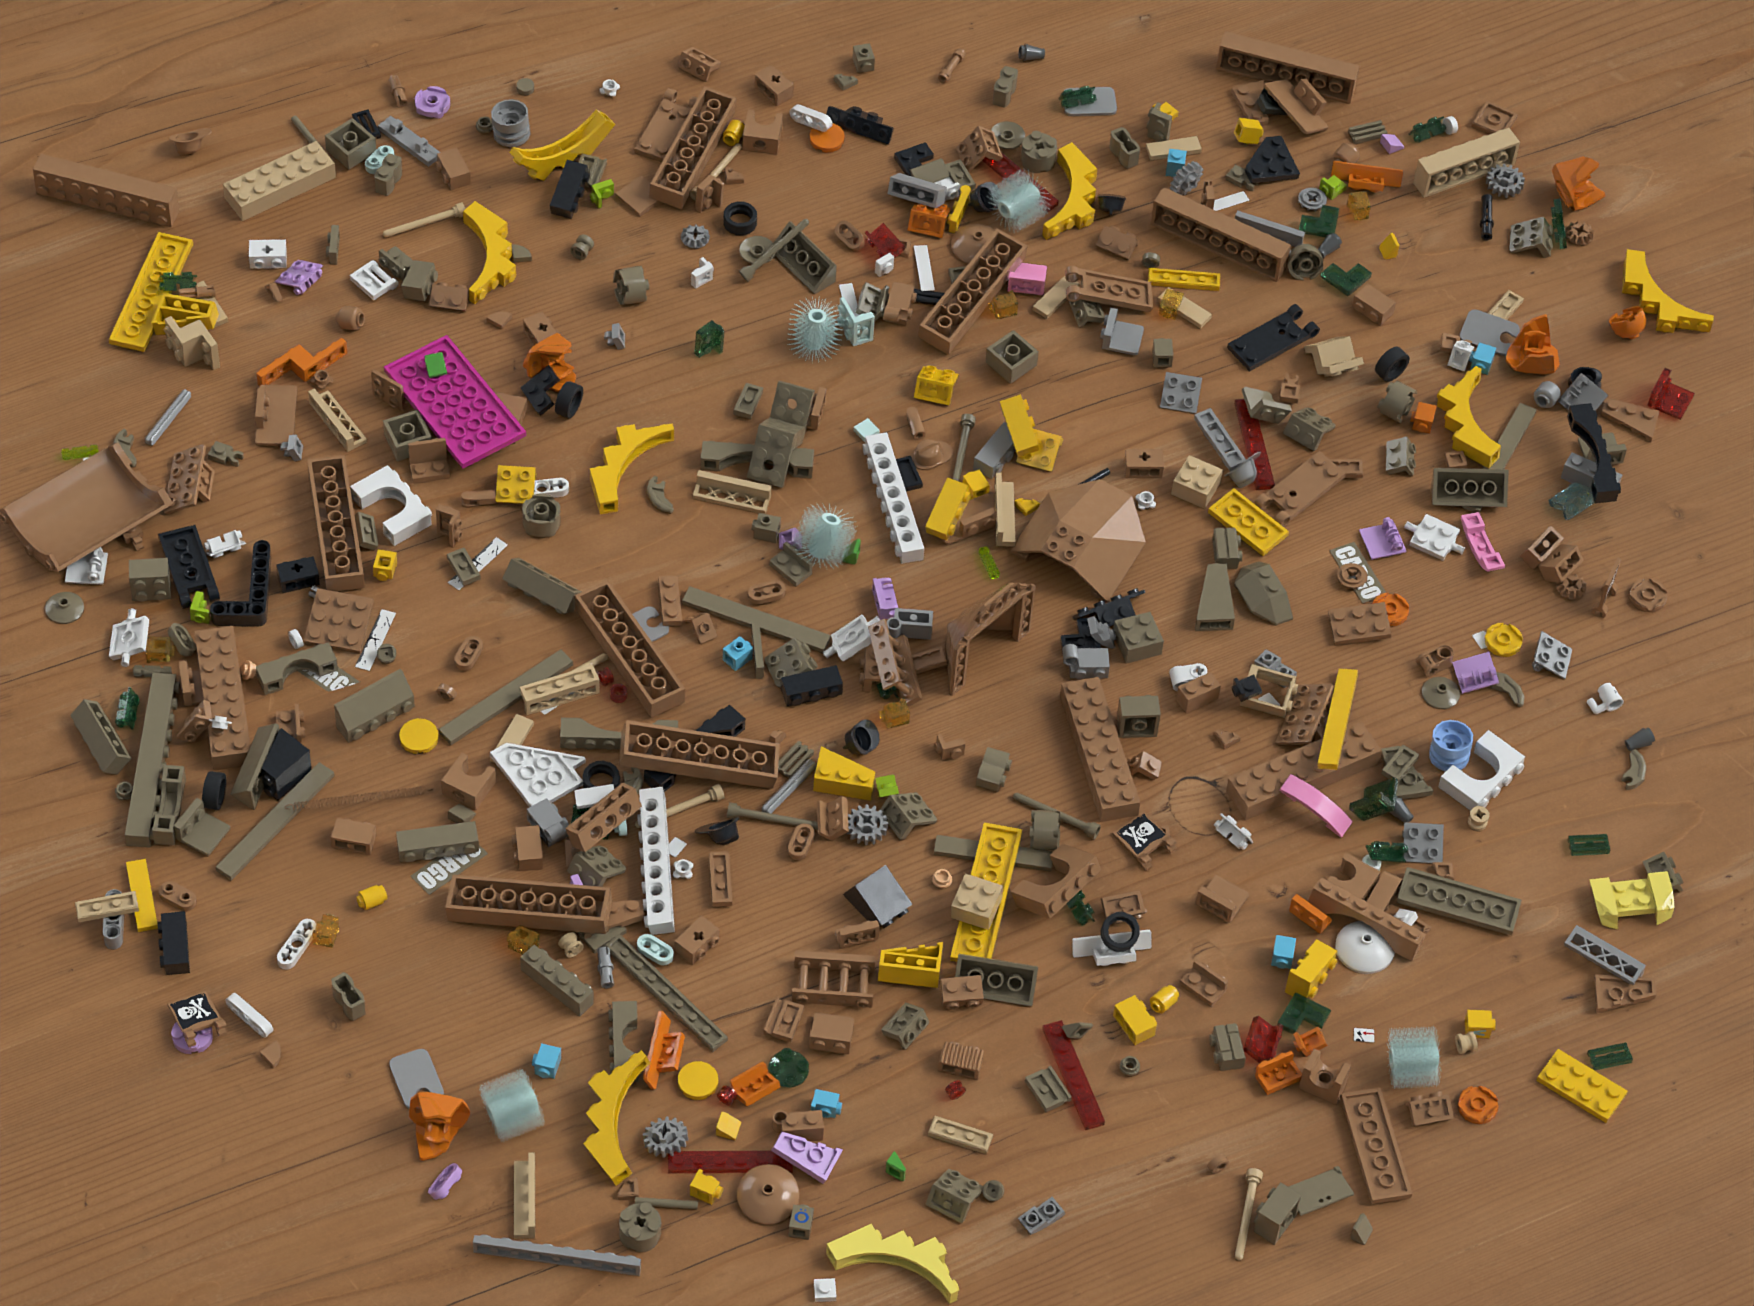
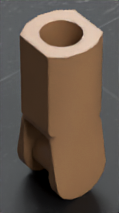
[907,407,925,440]
[461,490,496,507]

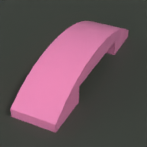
[1461,512,1505,572]
[1279,774,1352,838]

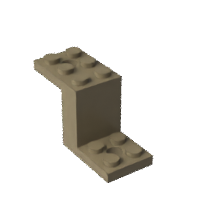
[747,381,815,488]

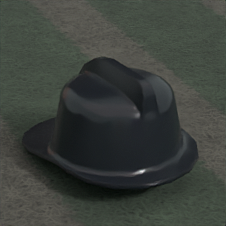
[968,182,1002,212]
[1097,194,1126,216]
[843,719,880,755]
[695,817,739,845]

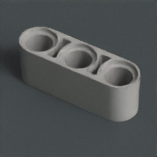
[103,889,124,950]

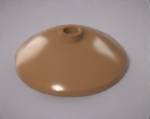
[951,224,995,265]
[737,1164,799,1225]

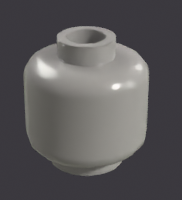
[1534,381,1561,408]

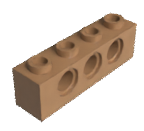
[565,783,642,852]

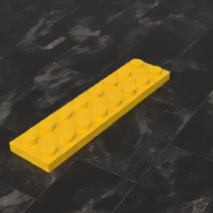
[109,232,193,352]
[950,822,1023,962]

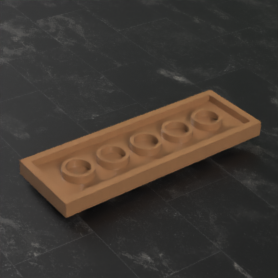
[1340,1088,1412,1204]

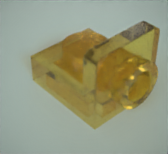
[1159,288,1184,320]

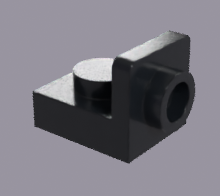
[1231,674,1262,702]

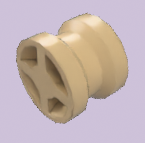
[1468,806,1489,831]
[558,932,584,958]
[1455,1031,1478,1054]

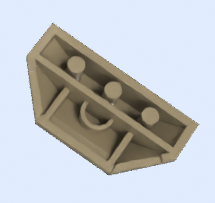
[1234,561,1293,625]

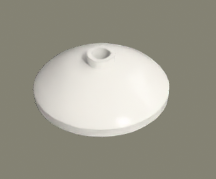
[1335,921,1395,974]

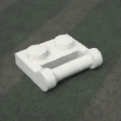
[350,260,399,301]

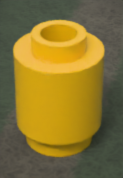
[723,120,745,146]
[356,885,388,910]
[1150,985,1179,1014]

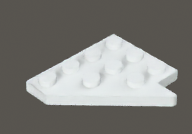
[490,743,586,807]

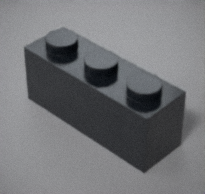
[550,160,590,219]
[780,665,843,707]
[157,911,190,975]

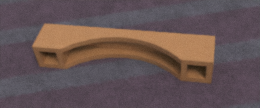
[1308,877,1426,962]

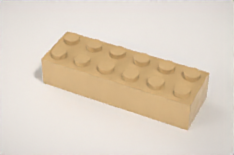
[1413,128,1520,198]
[223,141,336,221]

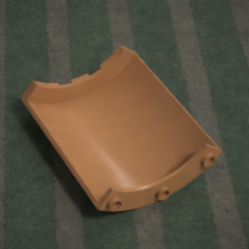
[0,442,173,572]

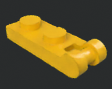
[947,185,971,233]

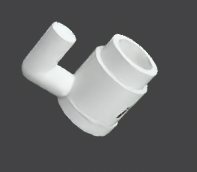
[1587,683,1624,714]

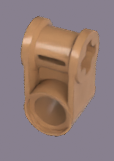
[1416,645,1454,677]

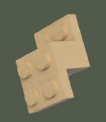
[164,316,220,370]
[1304,336,1364,377]

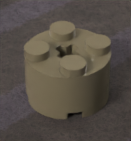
[1021,131,1057,173]
[613,266,649,305]
[1377,380,1417,423]
[522,493,561,537]
[1030,810,1060,850]
[619,1202,661,1252]

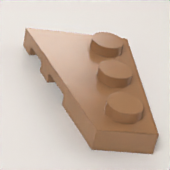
[584,899,644,939]

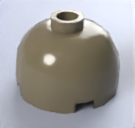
[1287,244,1324,280]

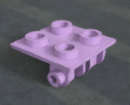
[275,260,323,295]
[1359,517,1407,560]
[1452,652,1499,694]

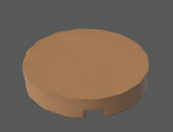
[1629,579,1667,612]

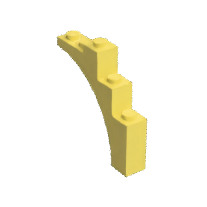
[826,1224,959,1304]

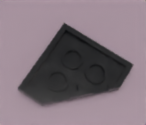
[1245,136,1300,183]

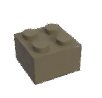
[325,118,376,170]
[986,330,1039,384]
[383,410,432,462]
[129,558,171,601]
[1114,612,1164,664]
[1116,695,1161,738]
[1254,1182,1302,1245]

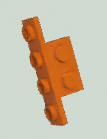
[1331,161,1403,193]
[643,1011,685,1090]

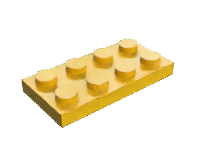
[1208,488,1289,556]
[1536,1049,1628,1123]

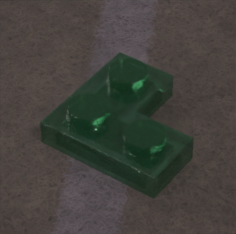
[1551,199,1567,249]
[1299,205,1340,237]
[1321,263,1372,296]
[1277,992,1331,1034]

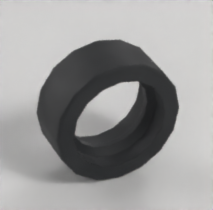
[723,201,757,236]
[1375,346,1410,382]
[555,381,583,418]
[583,761,620,789]
[202,771,226,810]
[1100,912,1140,952]

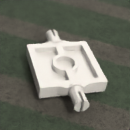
[1404,514,1465,561]
[109,608,149,667]
[823,615,880,661]

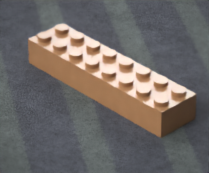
[1216,31,1360,104]
[649,86,737,210]
[33,154,179,227]
[1151,188,1291,282]
[918,228,1027,355]
[307,455,365,592]
[575,580,685,718]
[195,626,250,770]
[1060,677,1140,822]
[619,720,779,789]
[1226,722,1382,820]
[445,875,613,934]

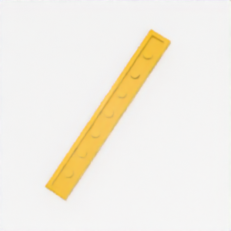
[1318,669,1358,770]

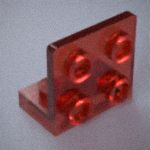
[1647,368,1695,420]

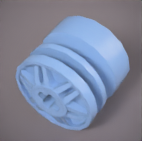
[1429,720,1473,771]

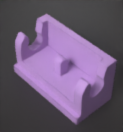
[872,578,898,620]

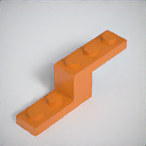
[256,338,347,386]

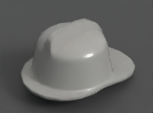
[1224,452,1261,488]

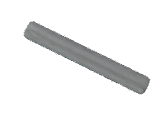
[145,389,191,446]
[761,759,816,813]

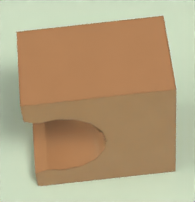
[742,109,783,155]
[441,753,496,811]
[1327,853,1380,901]
[1299,1049,1351,1105]

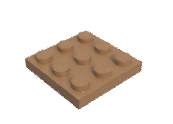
[304,588,374,654]

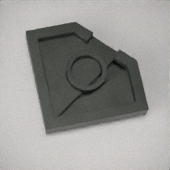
[1256,88,1288,115]

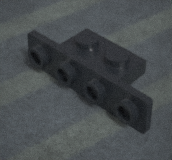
[826,106,894,144]
[1073,588,1146,627]

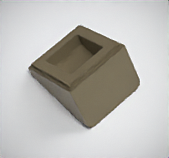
[448,804,476,824]
[1062,1022,1093,1039]
[1351,1213,1373,1245]

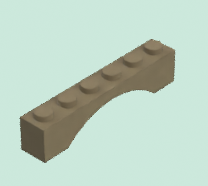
[701,441,814,478]
[560,717,678,750]

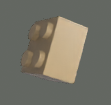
[1171,455,1223,509]
[951,874,1003,930]

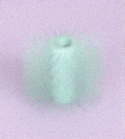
[987,170,1050,232]
[787,297,844,361]
[792,503,858,568]
[1387,1027,1441,1089]
[480,1068,545,1142]

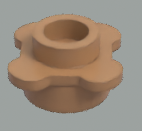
[311,370,333,389]

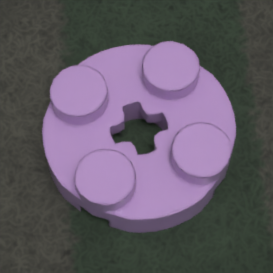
[415,86,450,119]
[171,1022,213,1054]

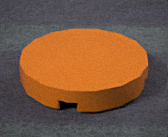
[809,123,845,153]
[1372,593,1409,627]
[1458,1086,1499,1124]

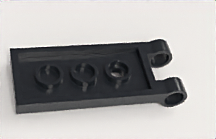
[1227,304,1320,372]
[158,525,220,609]

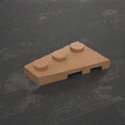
[1231,79,1268,126]
[1601,398,1659,442]
[1594,975,1656,1013]

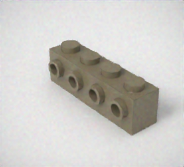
[502,558,582,615]
[70,699,131,774]
[396,821,479,862]
[520,945,594,1017]

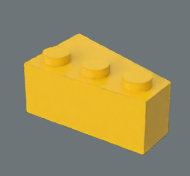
[152,293,219,335]
[1000,394,1041,457]
[925,477,971,541]
[813,746,875,801]
[1285,939,1338,1004]
[878,942,943,988]

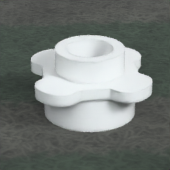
[600,79,620,97]
[1135,491,1156,510]
[209,716,232,729]
[673,859,693,879]

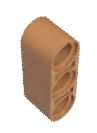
[1366,871,1403,912]

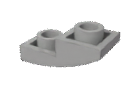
[1087,616,1116,649]
[1254,649,1297,688]
[1018,1197,1065,1235]

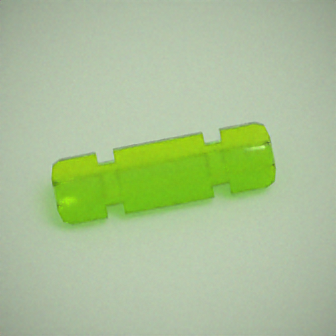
[61,444,99,460]
[979,546,1000,579]

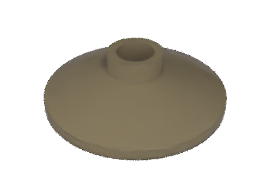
[991,121,1025,149]
[739,236,775,264]
[45,592,84,624]
[1422,677,1460,709]

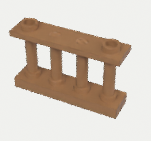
[868,619,922,708]
[792,950,876,1008]

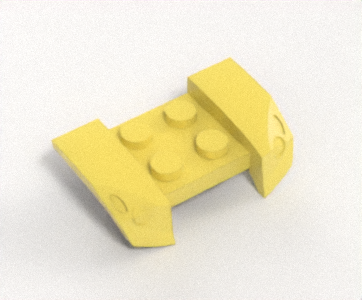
[1589,871,1674,929]

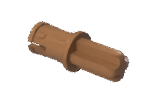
[389,75,408,107]
[178,285,215,299]

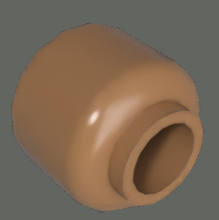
[1334,143,1360,163]
[336,306,365,331]

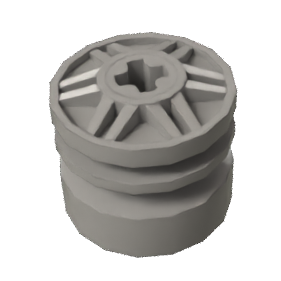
[491,99,531,147]

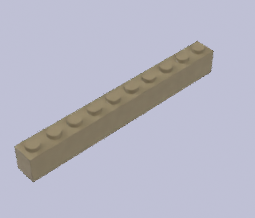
[125,673,180,848]

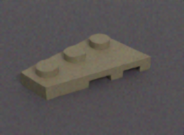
[1381,746,1434,799]

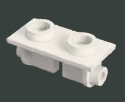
[204,530,246,558]
[1214,813,1253,850]

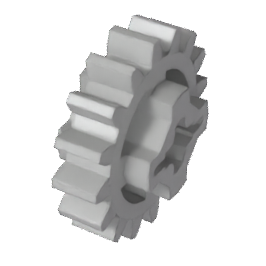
[1170,161,1204,195]
[1486,164,1525,198]
[847,804,888,845]
[643,1116,688,1158]

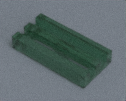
[1567,834,1610,856]
[1587,1042,1633,1071]

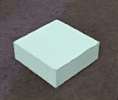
[853,418,880,442]

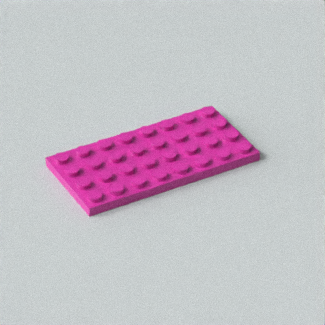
[384,335,526,469]

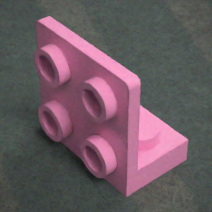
[1008,263,1047,295]

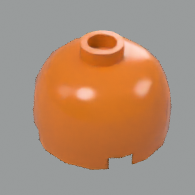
[1609,306,1646,339]

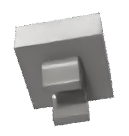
[604,323,625,350]
[280,434,303,461]

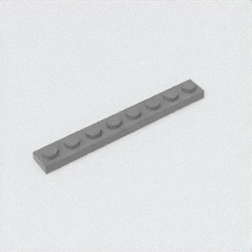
[473,1235,641,1276]

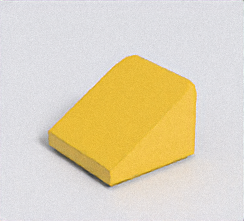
[1379,233,1399,259]
[716,1112,741,1141]

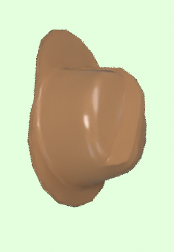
[169,128,212,155]
[911,439,953,470]

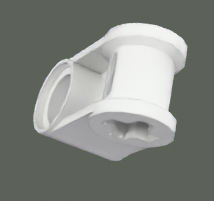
[1169,663,1207,691]

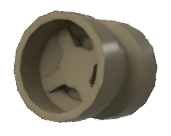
[570,234,594,260]

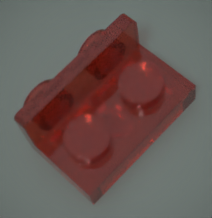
[864,223,906,259]
[1243,1016,1283,1063]

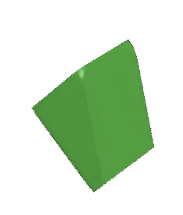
[424,352,447,378]
[842,538,861,565]
[886,1152,906,1181]

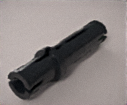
[1480,194,1494,241]

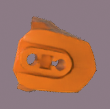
[1552,156,1606,212]
[1505,314,1560,374]
[523,333,576,393]
[409,1092,471,1161]

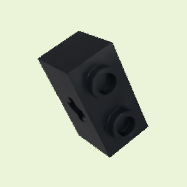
[276,556,320,593]

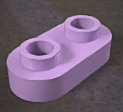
[428,1163,462,1199]

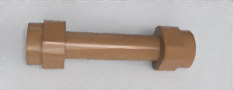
[938,48,966,83]

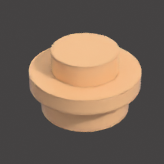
[240,660,256,680]
[932,869,952,888]

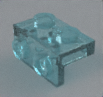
[1549,483,1594,520]

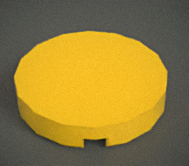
[1484,623,1523,657]
[399,718,438,754]
[678,1061,718,1100]

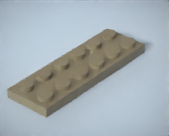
[1396,867,1522,936]

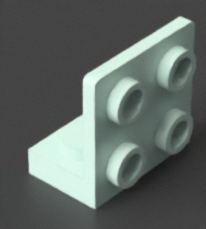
[837,297,875,346]

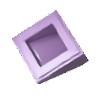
[1380,134,1404,154]
[779,528,802,550]

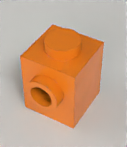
[1410,402,1437,434]

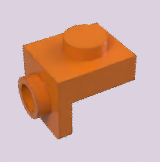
[1293,1027,1328,1057]

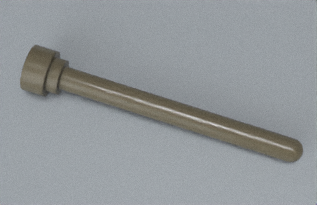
[739,219,809,282]
[952,414,976,481]
[1013,793,1101,839]
[727,802,818,830]

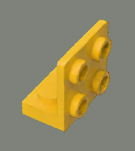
[914,365,959,405]
[1017,429,1063,472]
[496,465,537,504]

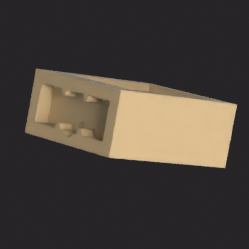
[1240,664,1298,718]

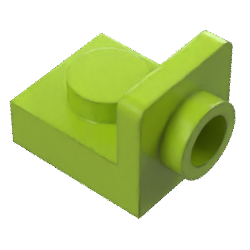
[1319,175,1347,200]
[590,179,614,209]
[190,591,210,624]
[875,774,899,797]

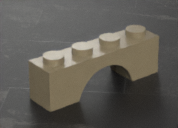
[256,642,338,695]
[152,765,186,845]
[608,1001,639,1082]

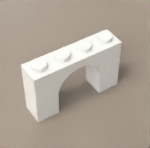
[350,465,432,546]
[1438,730,1525,811]

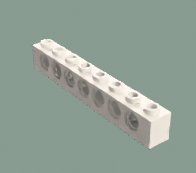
[862,432,924,564]
[637,787,675,935]

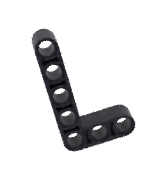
[210,540,272,627]

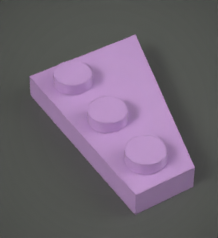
[771,1132,843,1184]

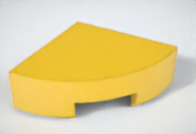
[1014,498,1040,516]

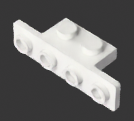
[1072,930,1151,966]

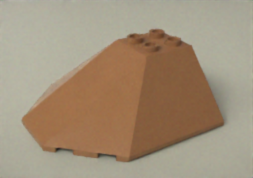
[1010,479,1146,603]
[945,583,1036,696]

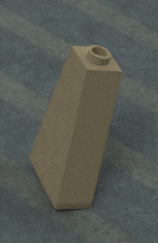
[1195,563,1235,631]

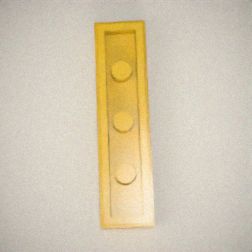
[1148,268,1220,291]
[126,859,158,932]

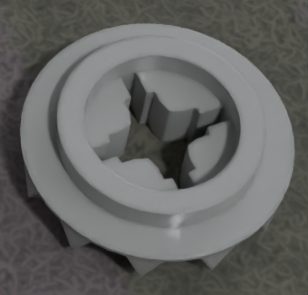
[1298,188,1327,212]
[681,224,710,248]

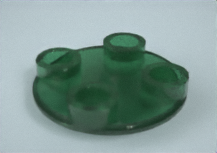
[768,1048,809,1087]

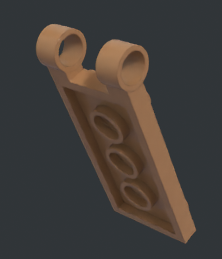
[635,88,697,162]
[1065,266,1153,312]
[1254,451,1346,527]

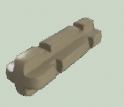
[133,665,172,677]

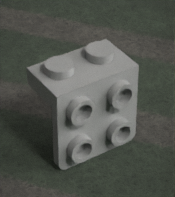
[1100,308,1144,355]

